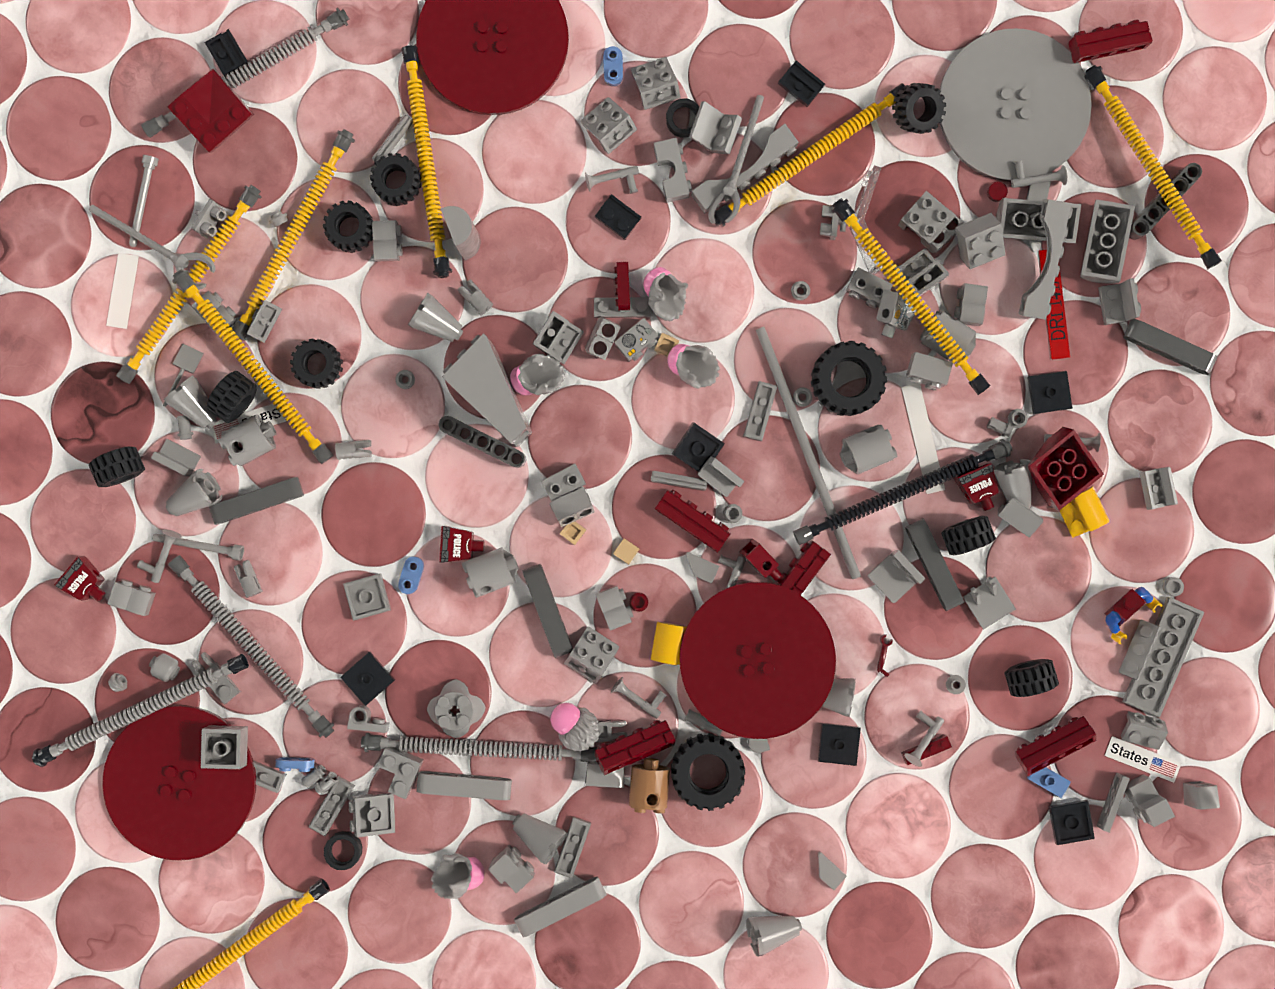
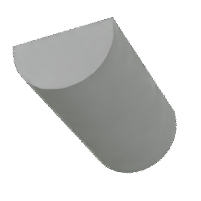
[996,198,1081,243]
[1080,199,1135,284]
[441,206,481,260]

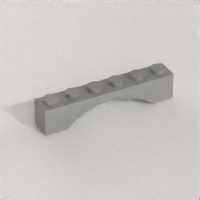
[691,124,799,214]
[1019,199,1073,320]

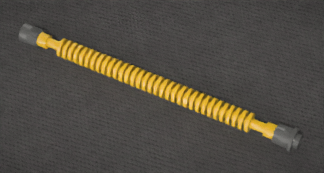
[230,129,355,340]
[116,185,262,384]
[172,269,333,464]

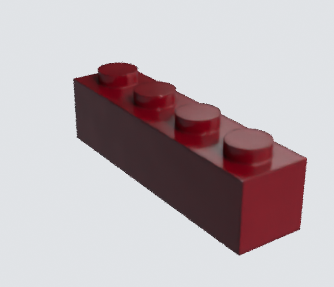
[614,262,630,311]
[901,735,952,765]

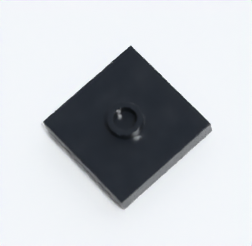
[1027,371,1073,414]
[672,422,725,472]
[340,651,395,706]
[818,723,861,766]
[1048,800,1095,845]

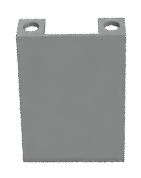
[442,333,532,447]

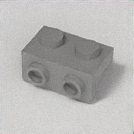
[1139,467,1178,510]
[1121,711,1168,750]

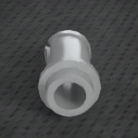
[177,415,193,440]
[987,417,1013,437]
[301,765,327,788]
[315,772,339,795]

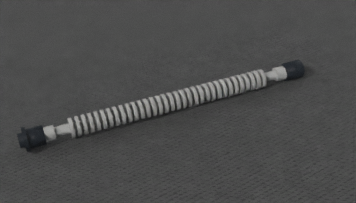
[32,654,249,767]

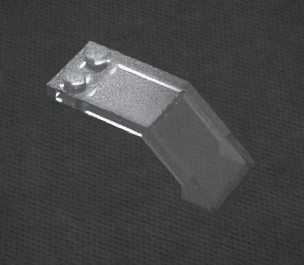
[850,165,886,275]

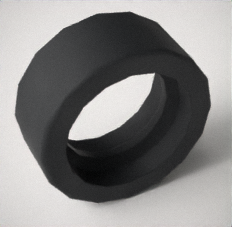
[666,98,699,138]
[324,831,363,870]

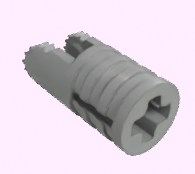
[458,280,493,315]
[335,440,372,460]
[234,560,263,598]

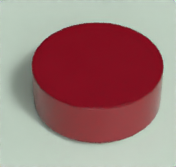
[987,182,1008,202]

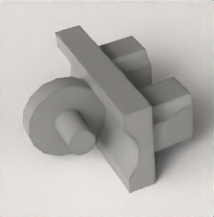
[191,199,227,239]
[820,202,848,240]

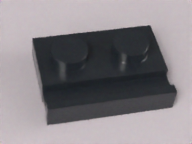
[204,29,248,77]
[778,61,825,107]
[595,194,642,240]

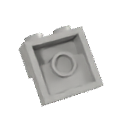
[349,793,395,837]

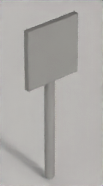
[163,344,204,407]

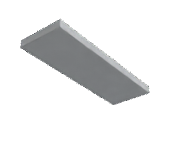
[1122,597,1204,718]

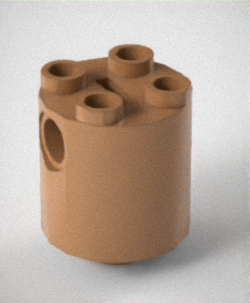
[629,758,670,813]

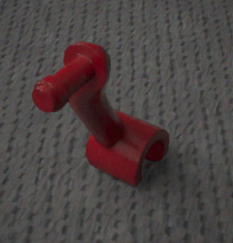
[877,634,893,677]

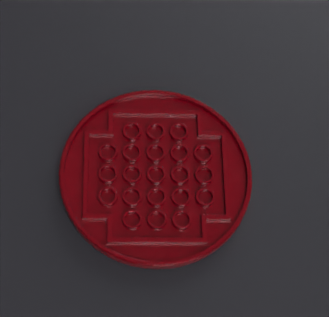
[416,0,569,115]
[680,582,836,739]
[102,705,256,861]

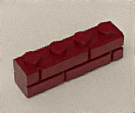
[1068,19,1153,64]
[654,489,731,553]
[777,540,831,595]
[1015,716,1097,776]
[595,720,675,776]

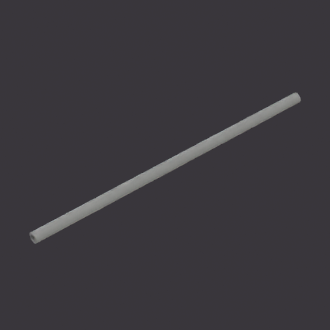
[756,327,861,579]

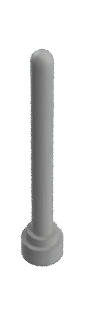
[129,155,159,247]
[152,534,244,561]

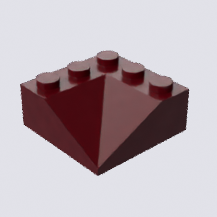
[167,69,255,153]
[1027,427,1104,511]

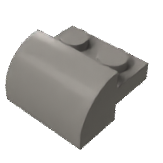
[895,248,949,298]
[532,311,584,364]

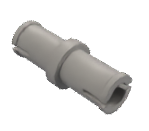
[685,709,722,736]

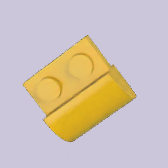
[1060,486,1110,538]
[651,622,687,665]

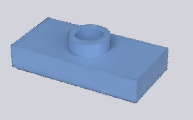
[1027,767,1071,798]

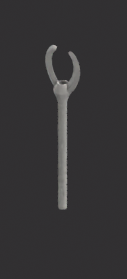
[708,95,764,223]
[89,205,215,289]

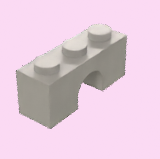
[654,138,692,203]

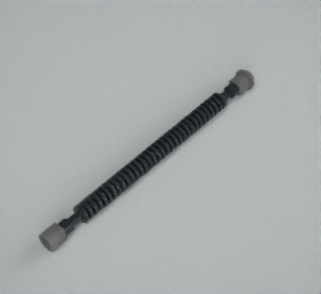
[793,439,1012,545]

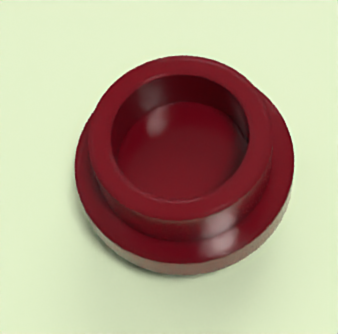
[629,592,648,612]

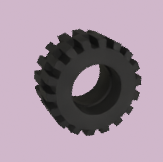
[892,83,946,134]
[370,153,421,206]
[323,200,373,253]
[290,338,343,389]
[207,371,257,423]
[89,446,145,487]
[941,516,996,555]
[1004,659,1059,697]

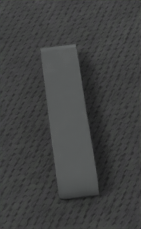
[1129,163,1202,240]
[1123,319,1217,375]
[439,416,526,468]
[209,477,304,525]
[905,519,964,611]
[522,564,573,658]

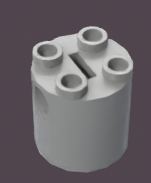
[920,311,976,364]
[218,415,277,466]
[840,425,897,474]
[462,547,519,598]

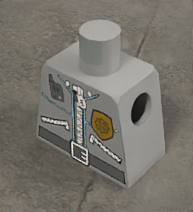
[877,289,917,338]

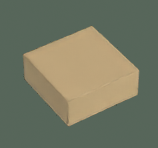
[654,333,679,357]
[560,521,586,545]
[613,539,639,565]

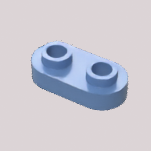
[603,46,623,86]
[398,557,424,594]
[275,757,315,772]

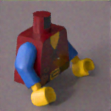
[1104,587,1162,644]

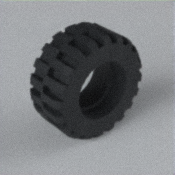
[811,341,887,416]
[671,733,746,811]

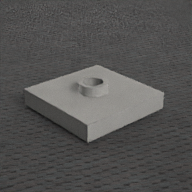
[343,573,391,621]

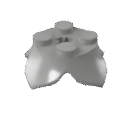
[427,679,486,738]

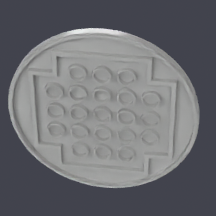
[940,28,1092,181]

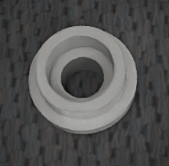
[269,211,288,228]
[791,281,810,300]
[395,370,415,389]
[793,387,812,407]
[1008,409,1028,428]
[723,504,742,523]
[108,673,127,692]
[946,675,966,694]

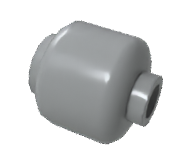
[149,653,180,682]

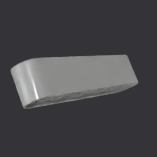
[416,771,512,800]
[514,876,607,937]

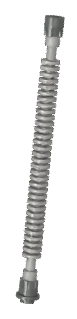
[141,8,350,138]
[168,555,335,738]
[361,733,597,763]

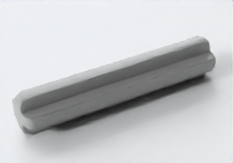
[372,115,413,162]
[651,471,707,491]

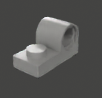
[347,705,390,733]

